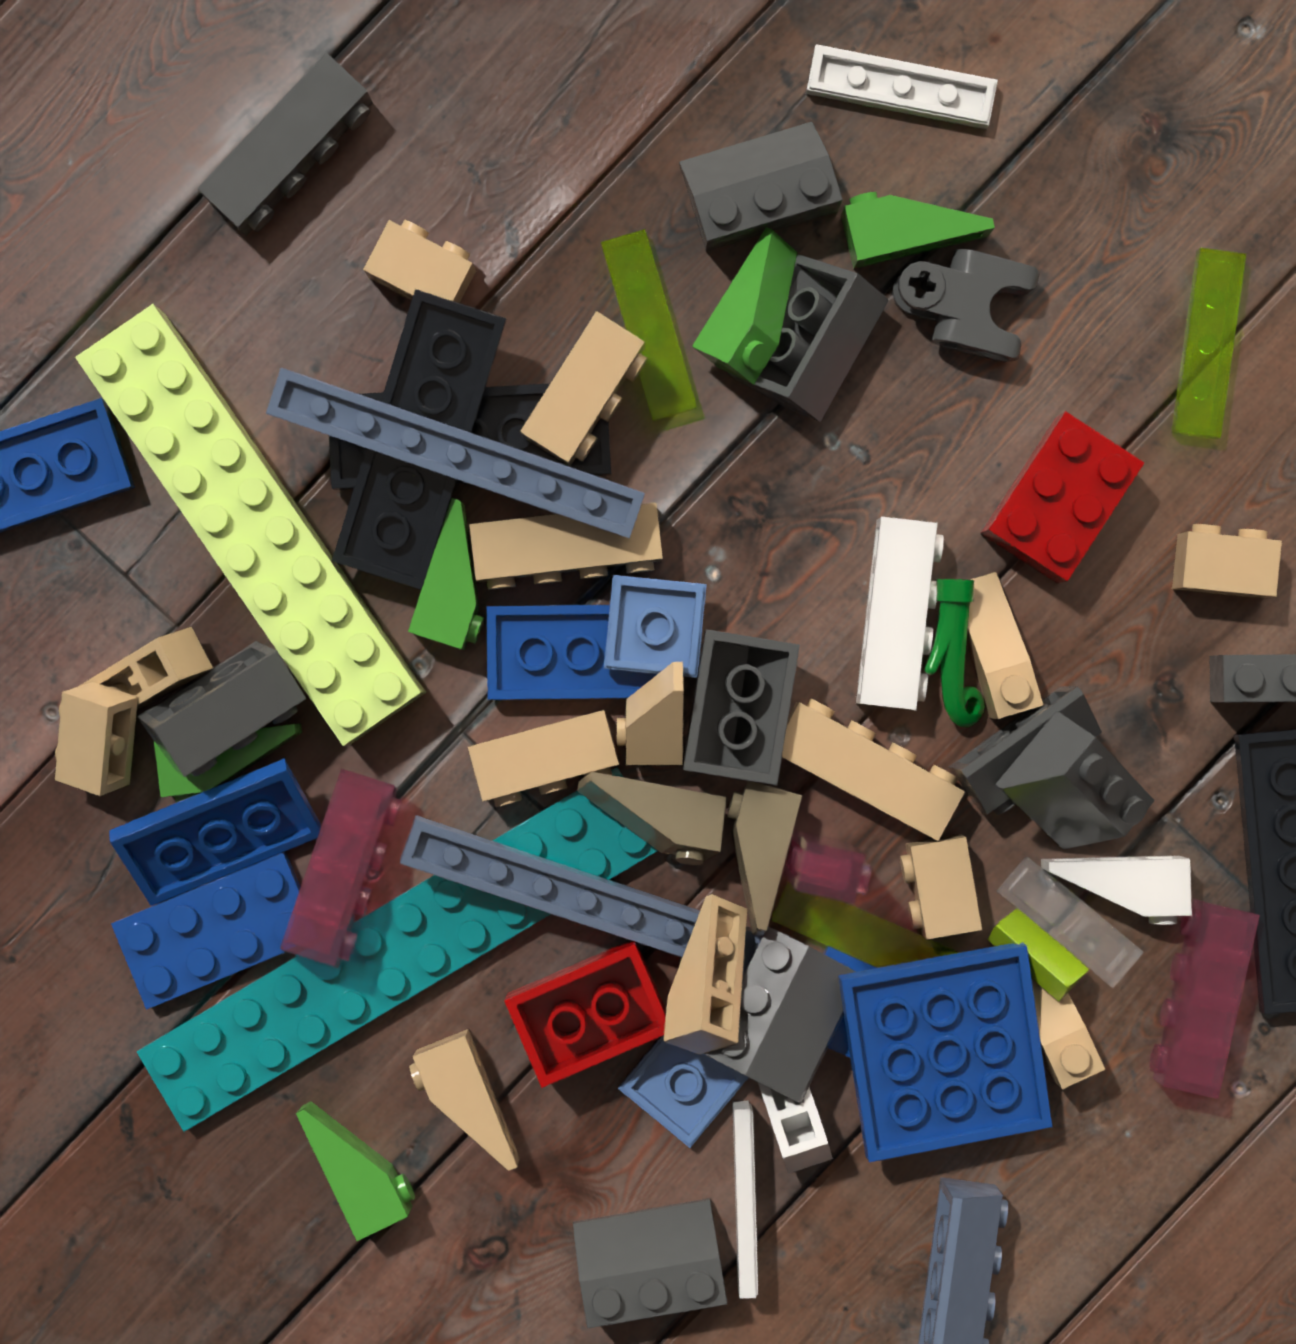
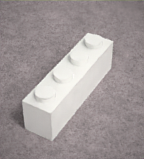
[856,517,944,710]

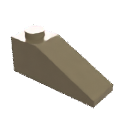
[578,772,726,865]
[727,780,802,937]

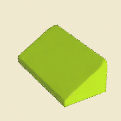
[987,908,1089,1002]

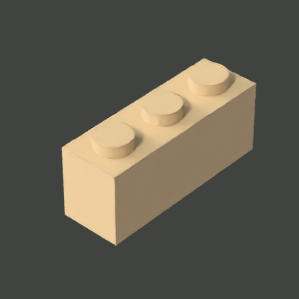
[520,311,648,467]
[468,710,619,807]

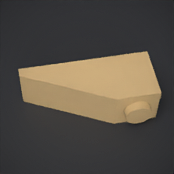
[967,572,1044,719]
[79,627,213,710]
[664,894,747,1055]
[1031,978,1105,1089]
[409,1029,520,1171]

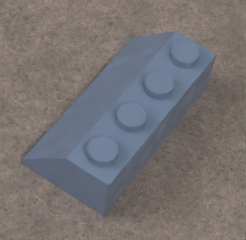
[918,1177,1008,1344]

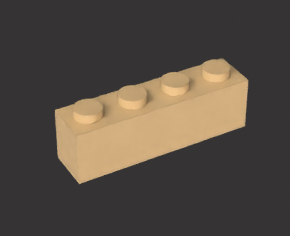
[469,503,663,590]
[782,698,965,841]

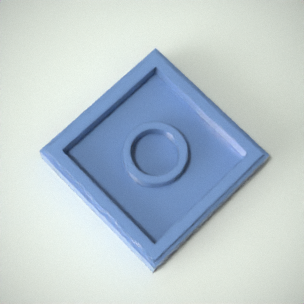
[604,575,707,678]
[618,1035,749,1148]

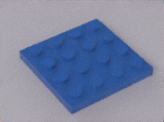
[838,942,1052,1162]

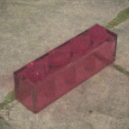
[280,769,402,969]
[784,829,871,904]
[1150,898,1260,1099]

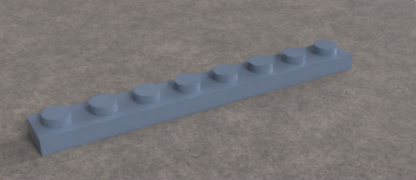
[266,368,645,538]
[400,815,763,976]

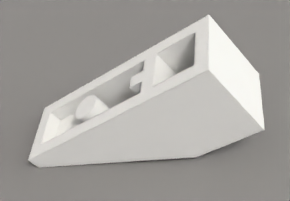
[1041,856,1192,925]
[758,1082,833,1174]

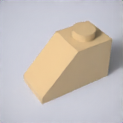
[617,662,683,765]

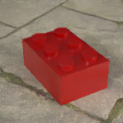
[980,411,1145,584]
[504,940,666,1088]

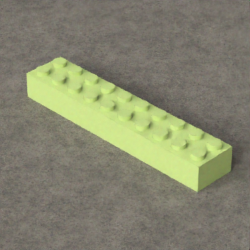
[75,304,426,746]

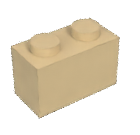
[363,220,476,303]
[1172,524,1282,599]
[55,682,138,796]
[900,834,982,939]

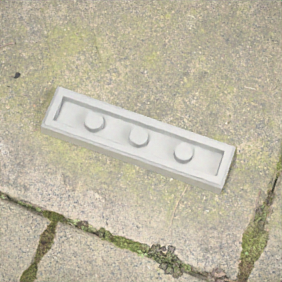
[806,44,998,129]
[732,1101,758,1299]

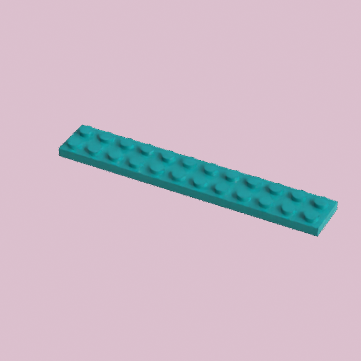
[137,766,658,1132]

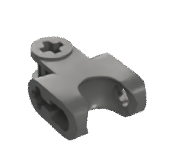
[892,249,1040,363]

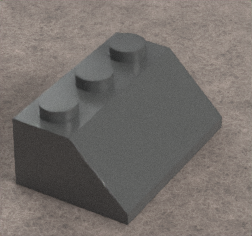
[679,122,843,251]
[728,254,889,422]
[682,629,800,785]
[137,641,306,777]
[949,686,1102,815]
[995,711,1155,849]
[705,926,856,1104]
[573,1198,727,1328]

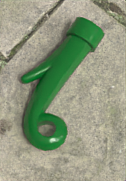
[925,579,985,728]

